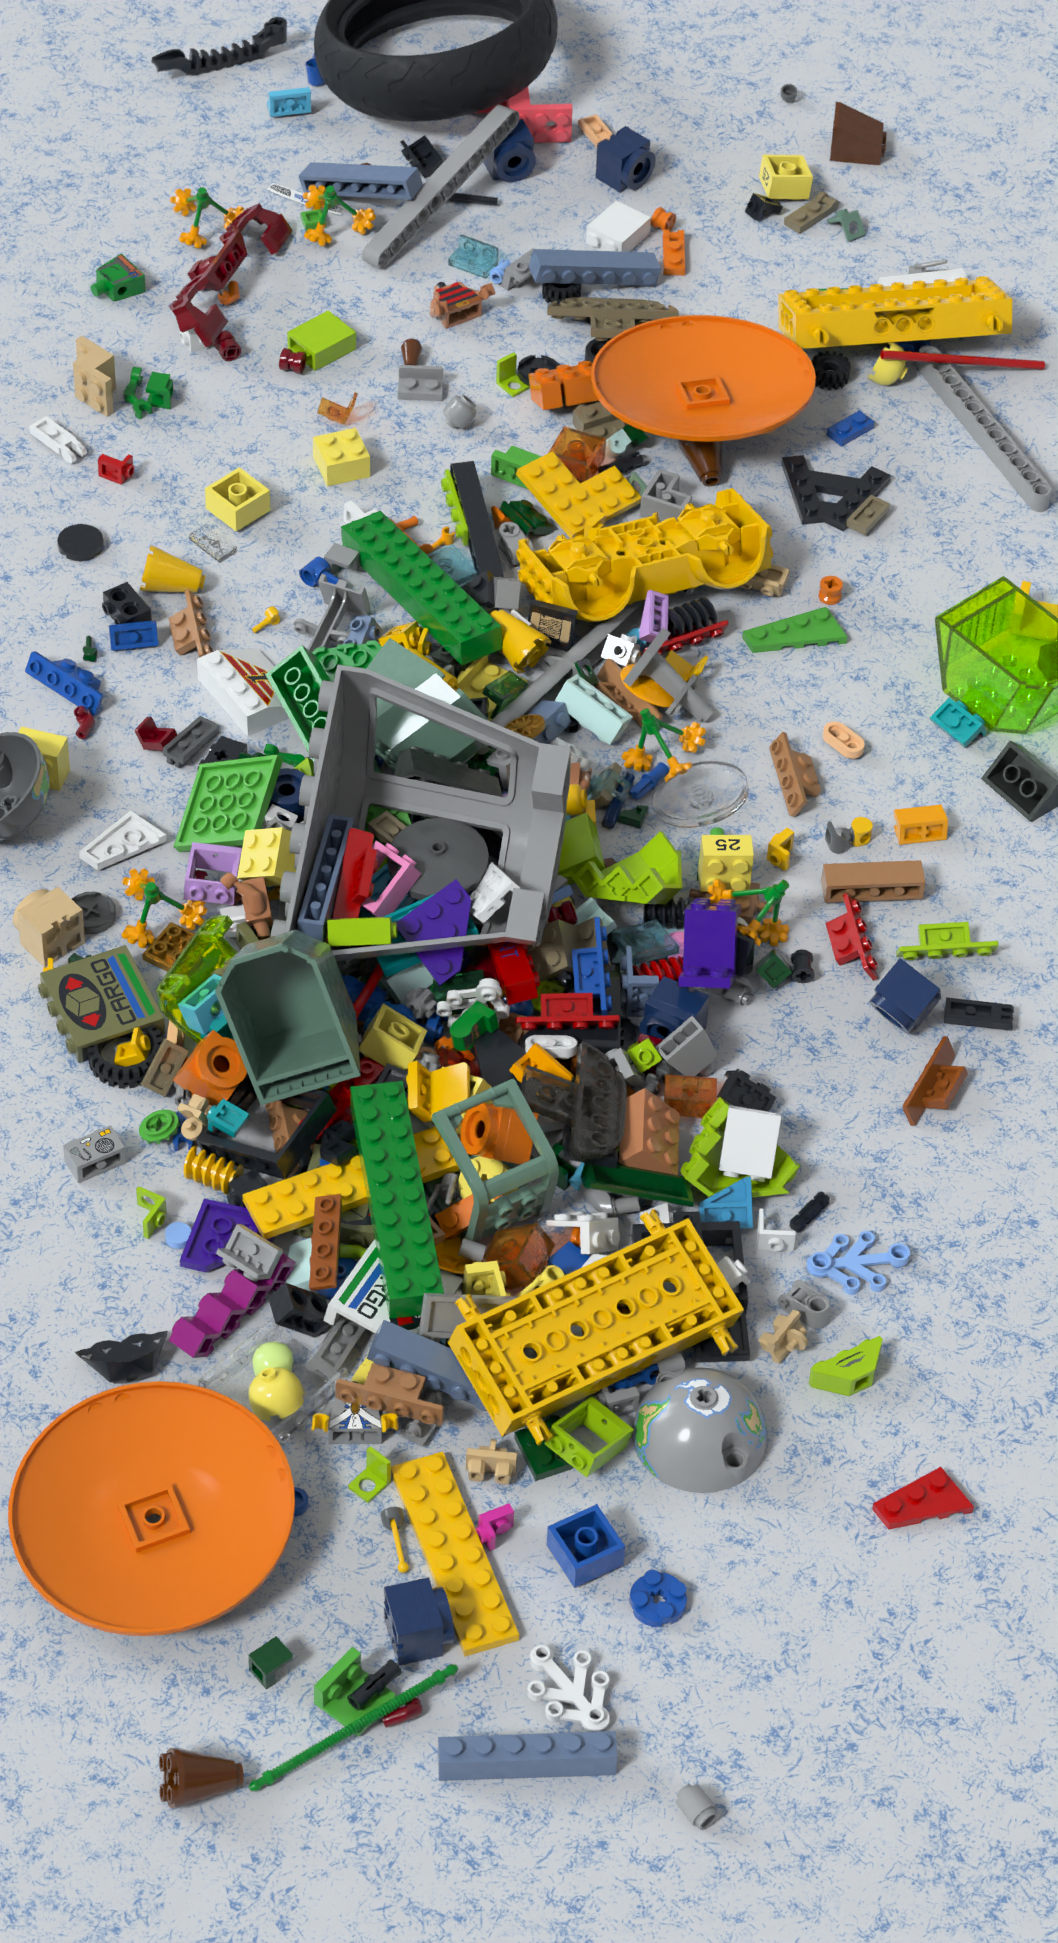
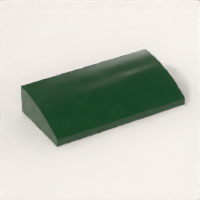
[580,1163,694,1207]

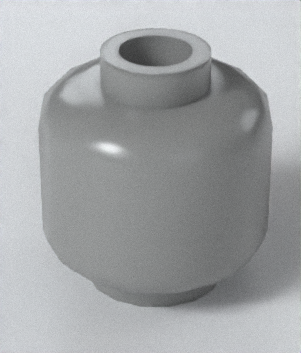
[443,395,477,429]

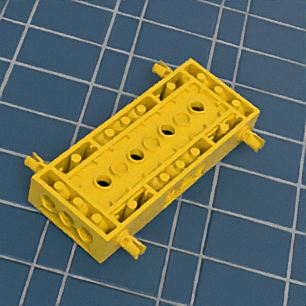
[778,276,1012,349]
[448,1209,744,1446]

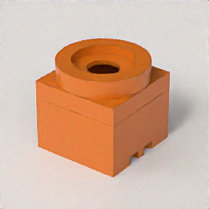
[173,1030,247,1106]
[461,1103,539,1164]

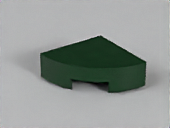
[617,805,649,829]

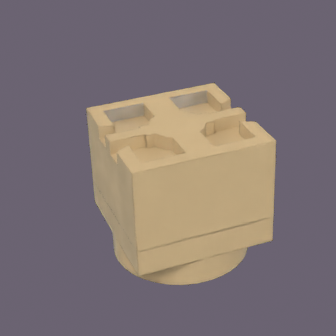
[13,887,85,967]

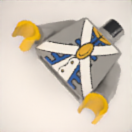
[311,1381,399,1444]

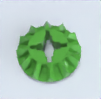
[139,1109,181,1145]

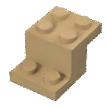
[73,336,116,417]

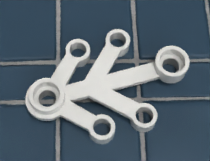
[436,978,510,1028]
[527,1645,610,1732]

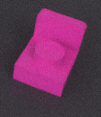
[476,1503,514,1551]

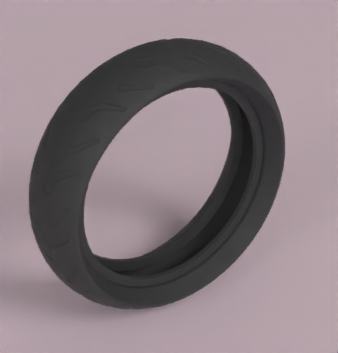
[314,0,558,122]

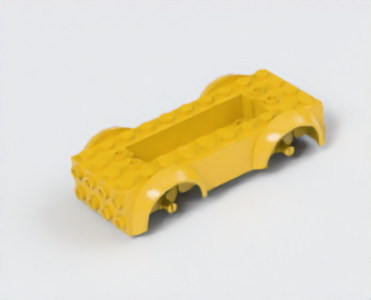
[516,488,773,622]

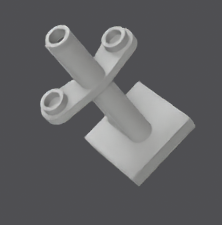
[293,574,371,652]
[623,628,714,722]

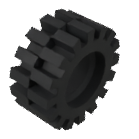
[542,283,581,304]
[811,351,851,390]

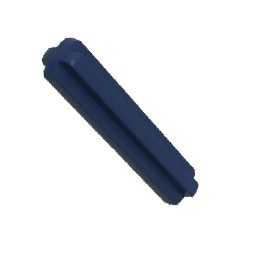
[602,772,635,829]

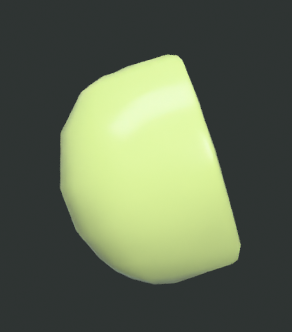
[252,1341,294,1377]

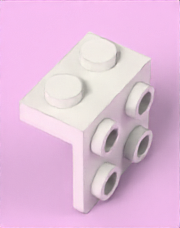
[546,1212,620,1254]

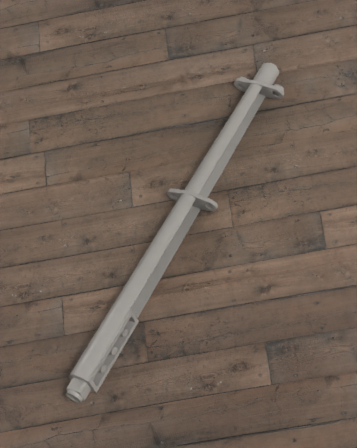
[409,589,693,823]

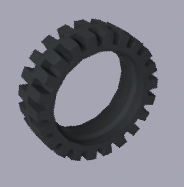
[88,1025,163,1089]

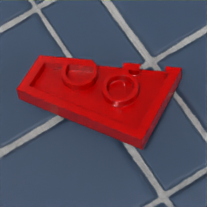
[872,1467,974,1530]

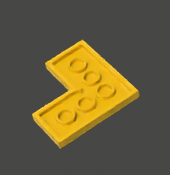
[516,451,641,538]

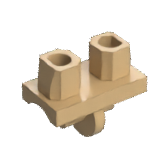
[177,1094,212,1141]
[759,1310,808,1364]
[466,1439,517,1485]

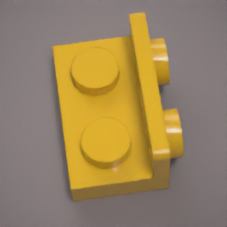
[378,621,423,650]

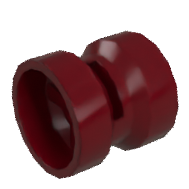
[213,330,241,362]
[279,348,307,374]
[548,900,578,925]

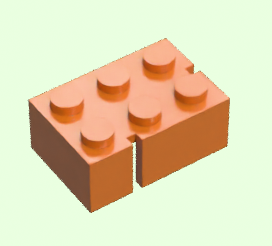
[529,361,598,410]

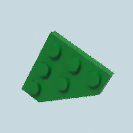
[312,640,382,682]

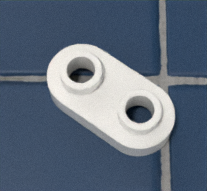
[525,1035,577,1060]

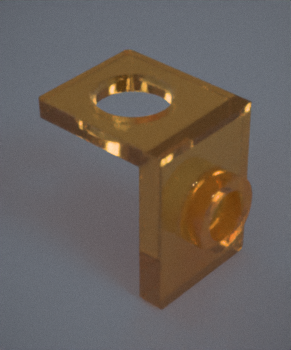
[317,392,358,425]

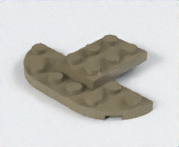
[547,297,679,341]

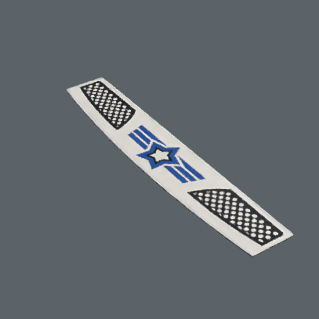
[267,183,345,215]

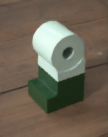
[602,424,648,458]

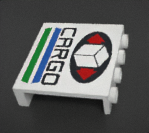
[323,1239,463,1334]

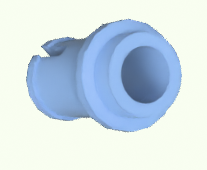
[490,259,512,284]

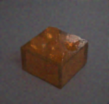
[548,426,606,483]
[482,1223,555,1290]

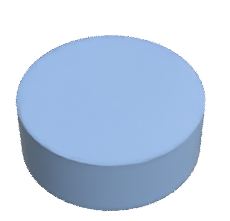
[165,1222,191,1249]

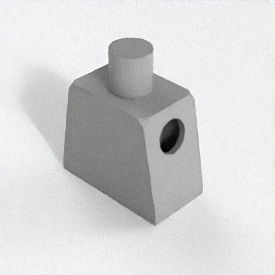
[655,1016,718,1079]

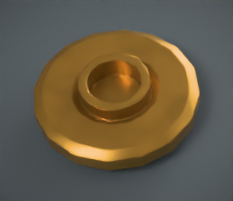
[504,714,546,738]

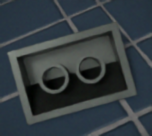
[981,741,1058,822]

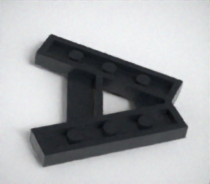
[781,455,891,532]

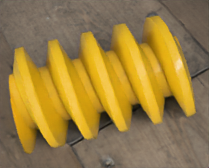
[183,1146,244,1195]

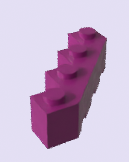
[169,1253,296,1358]

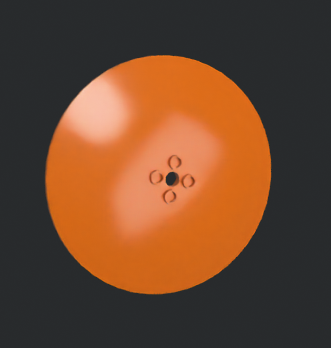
[591,315,816,442]
[8,1381,295,1636]

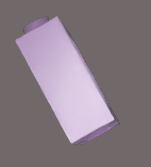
[184,842,242,905]

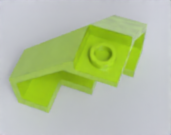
[572,831,682,904]
[680,1097,801,1197]

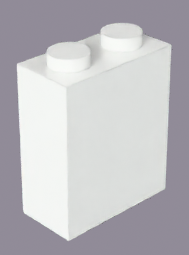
[586,201,651,252]
[719,1105,781,1182]

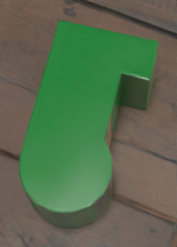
[450,1001,499,1051]

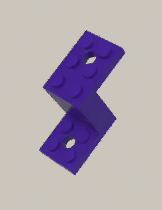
[678,898,741,989]

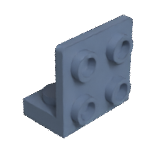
[620,946,659,1017]

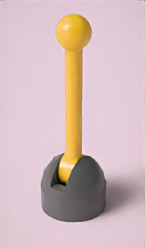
[380,1507,409,1573]

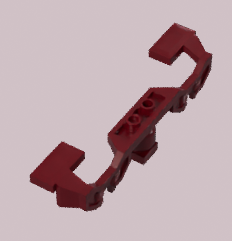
[169,203,293,347]

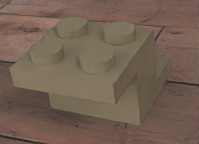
[526,917,611,982]

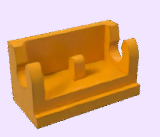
[894,804,948,845]

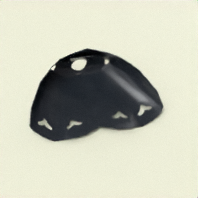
[75,1331,168,1384]

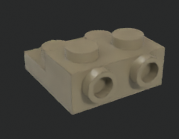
[573,400,628,451]

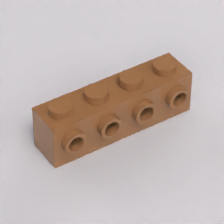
[821,860,926,903]

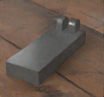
[163,716,220,769]

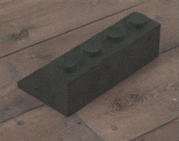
[394,746,502,797]

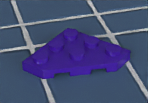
[397,879,472,987]
[179,1198,276,1273]

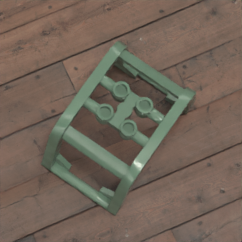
[423,1079,559,1243]

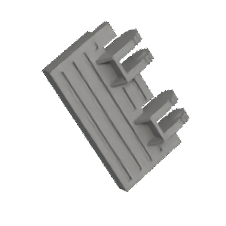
[419,1293,518,1348]

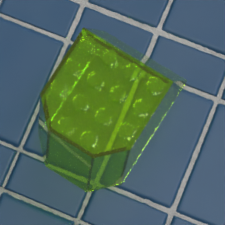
[935,576,1058,734]

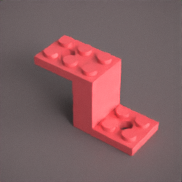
[475,87,573,143]

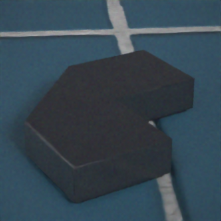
[319,1120,358,1166]

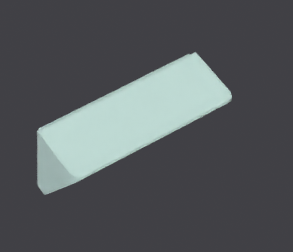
[286,1238,312,1291]

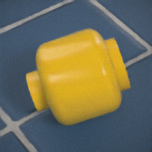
[566,784,587,816]

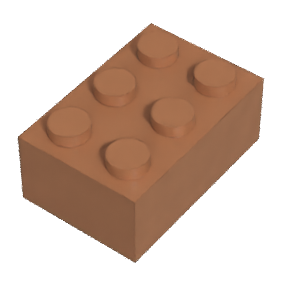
[619,1088,680,1175]

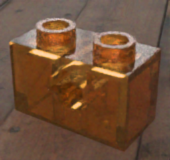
[663,1075,717,1119]

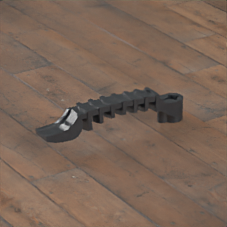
[151,17,287,75]

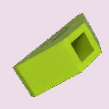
[808,1335,883,1396]

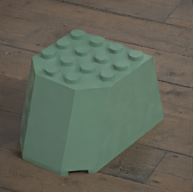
[366,638,488,774]
[215,930,361,1105]

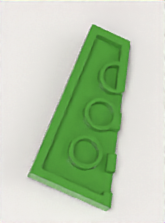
[742,607,847,653]

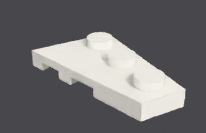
[79,811,167,870]

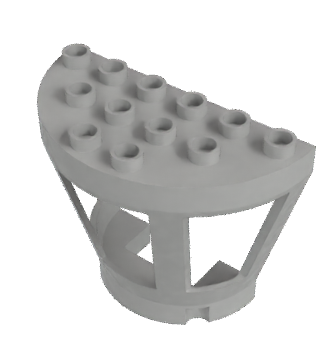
[271,665,571,961]

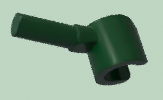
[83,636,97,662]

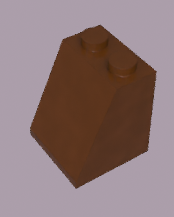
[830,102,887,166]

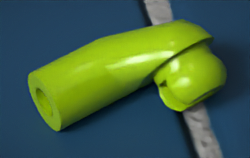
[339,1244,367,1259]

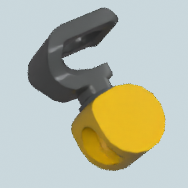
[825,817,873,854]

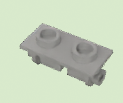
[704,976,755,1005]
[398,1390,450,1447]

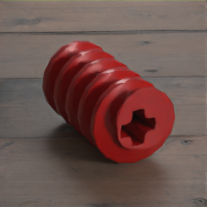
[632,956,683,983]

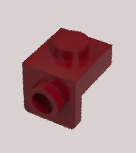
[135,717,178,751]

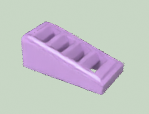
[639,590,669,643]

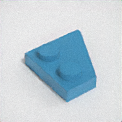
[698,1177,753,1228]

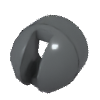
[781,84,797,102]

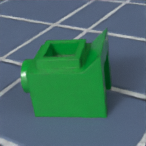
[146,372,174,409]

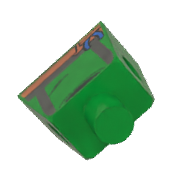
[90,254,146,302]

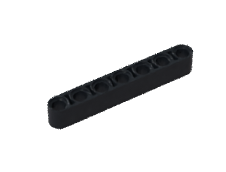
[450,461,504,577]

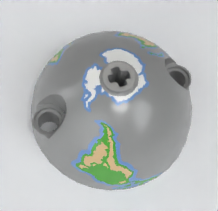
[632,1367,768,1493]

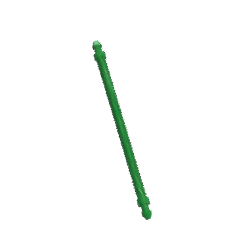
[248,1664,459,1792]

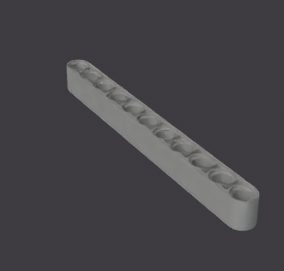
[362,105,519,269]
[917,345,1052,512]

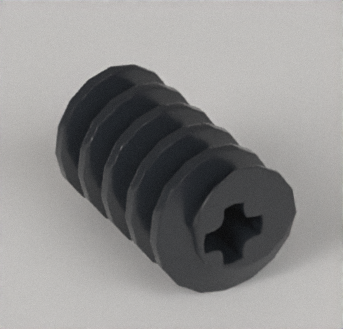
[668,597,717,638]
[643,897,694,929]

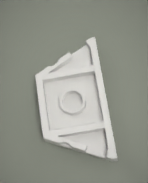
[470,862,520,923]

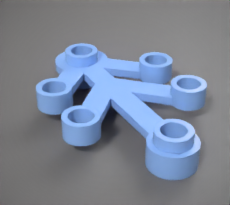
[806,1231,910,1295]

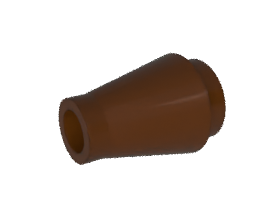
[401,338,423,366]

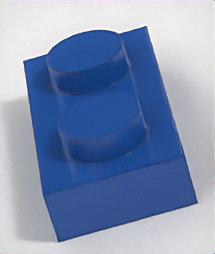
[826,410,875,447]
[108,620,158,651]

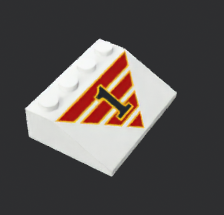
[197,649,289,737]

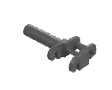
[645,1058,670,1095]

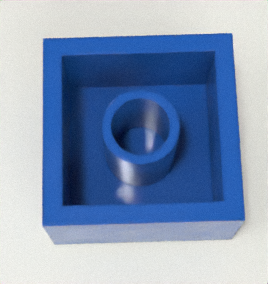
[546,1504,625,1588]

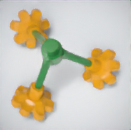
[303,185,376,246]
[170,187,244,248]
[621,708,706,783]
[122,868,207,948]
[708,879,790,947]

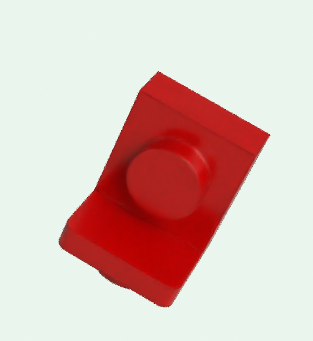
[98,454,135,485]

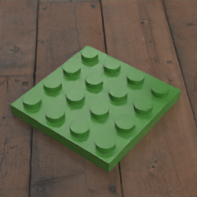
[173,755,283,852]

